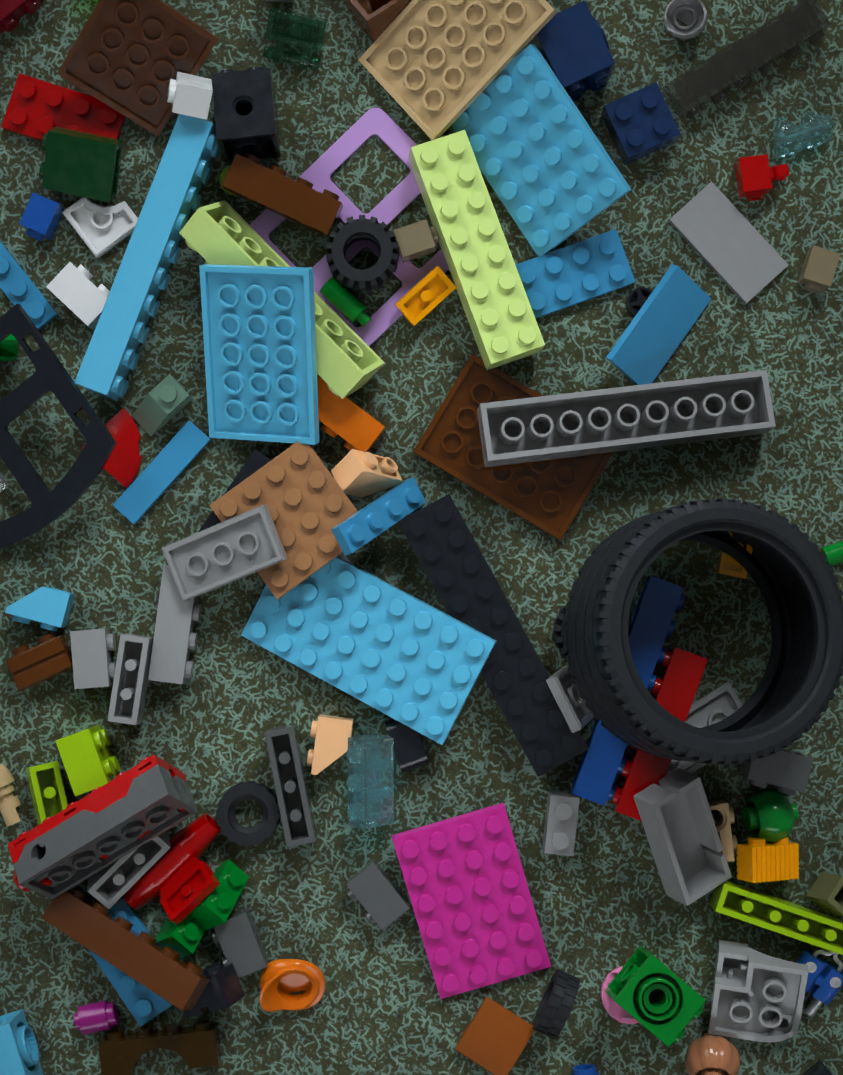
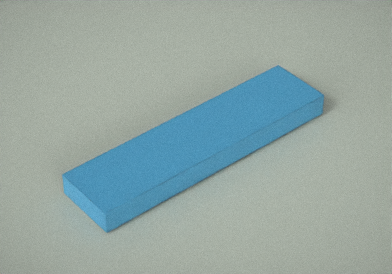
[113,420,211,525]

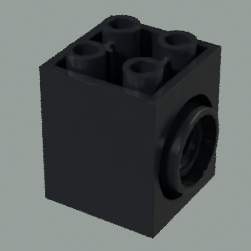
[211,66,281,163]

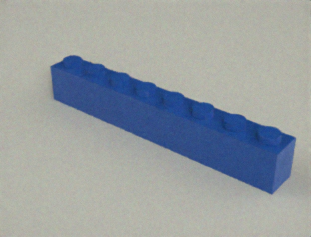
[570,575,685,806]

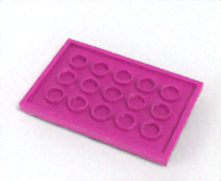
[392,803,551,999]

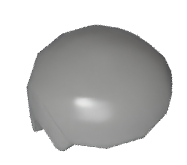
[664,0,707,40]

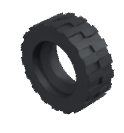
[216,780,281,847]
[533,969,580,1039]

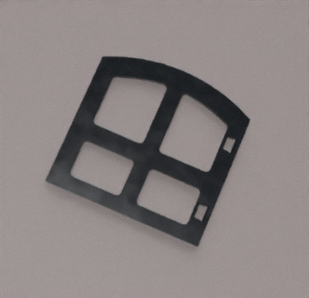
[0,304,117,548]

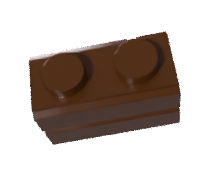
[6,632,73,691]

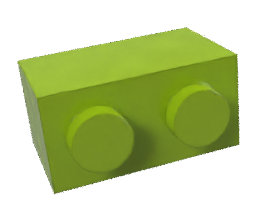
[25,761,68,825]

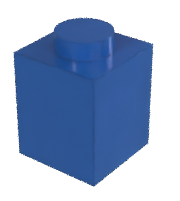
[19,192,65,241]

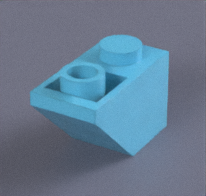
[5,587,75,631]

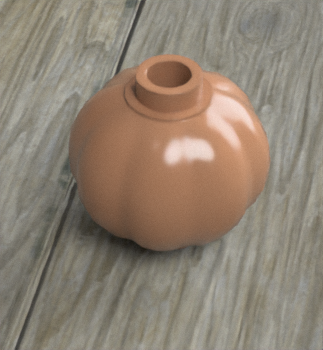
[685,1033,740,1075]

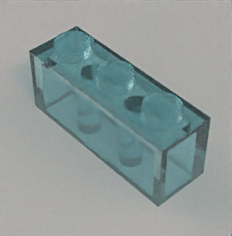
[347,733,394,829]

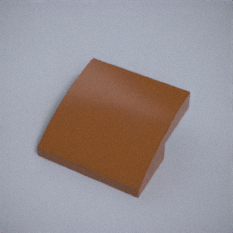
[454,997,534,1075]

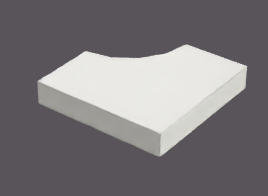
[62,197,138,259]

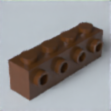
[222,153,343,238]

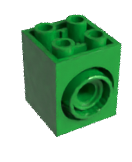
[605,945,706,1047]

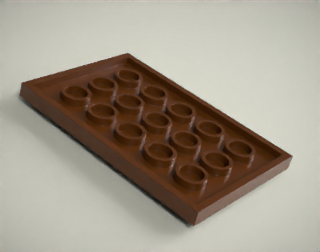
[413,354,613,540]

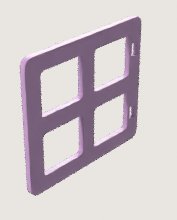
[250,108,449,347]

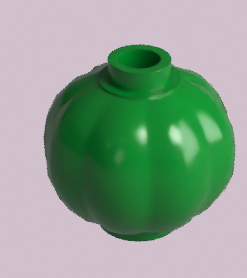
[742,789,799,843]

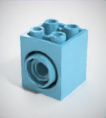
[0,1009,43,1075]

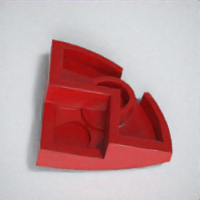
[81,408,142,488]

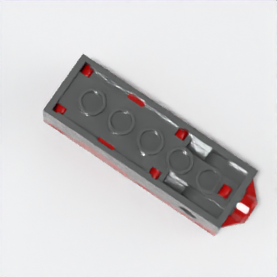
[8,755,198,899]

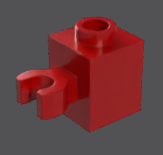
[734,154,789,201]

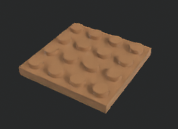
[209,437,358,600]

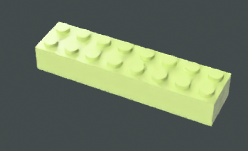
[408,130,545,370]
[179,200,385,399]

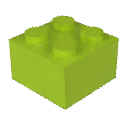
[56,724,121,796]

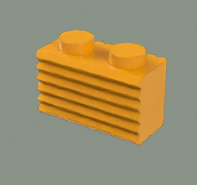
[736,837,799,883]

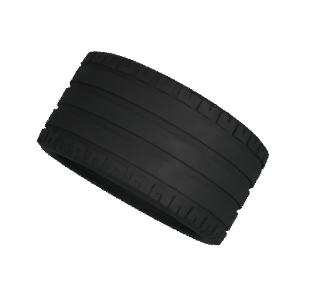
[563,499,843,765]

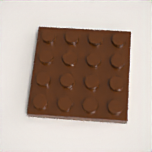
[57,0,218,137]

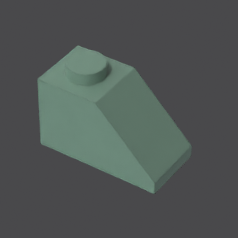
[132,374,193,437]

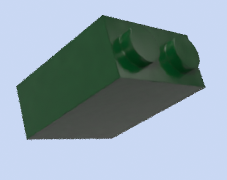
[39,127,123,202]

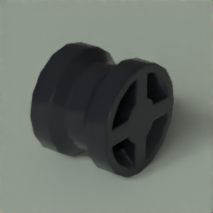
[625,287,652,317]

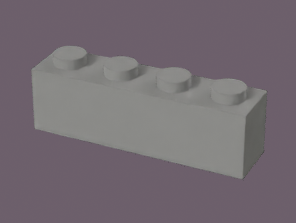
[148,565,201,684]

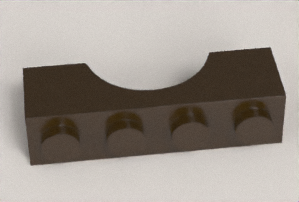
[98,1020,221,1075]

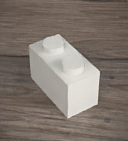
[167,72,213,120]
[46,262,110,330]

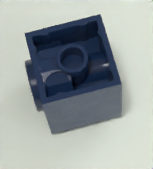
[529,0,615,102]

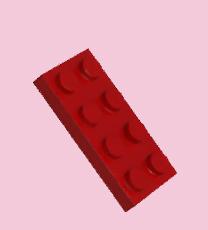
[1,73,126,142]

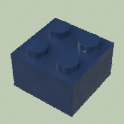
[601,82,680,166]

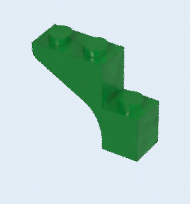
[155,859,249,959]

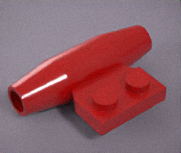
[123,813,221,924]

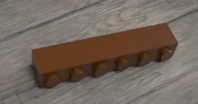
[42,887,210,1011]

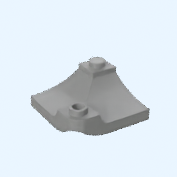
[708,940,809,1043]

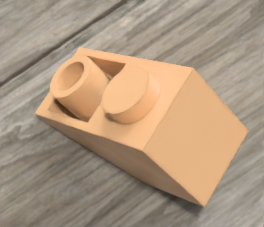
[331,449,403,498]
[307,714,354,775]

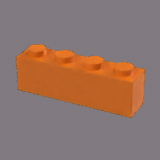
[317,375,386,452]

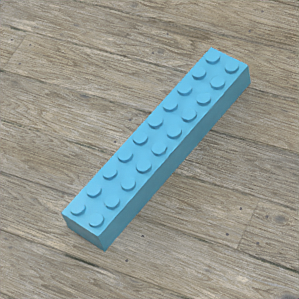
[75,114,220,401]

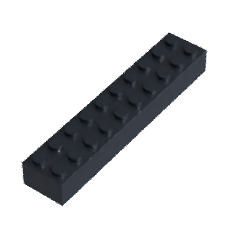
[398,494,589,777]

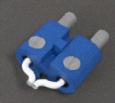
[796,948,843,1017]

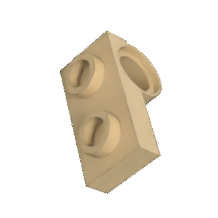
[708,800,737,862]

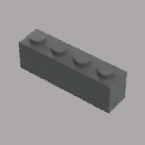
[264,724,318,848]

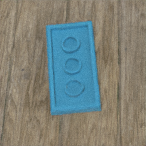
[606,264,711,385]

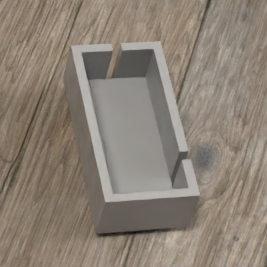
[633,768,732,906]

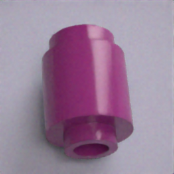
[74,1000,119,1035]

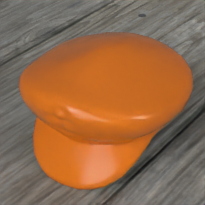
[259,959,326,1012]

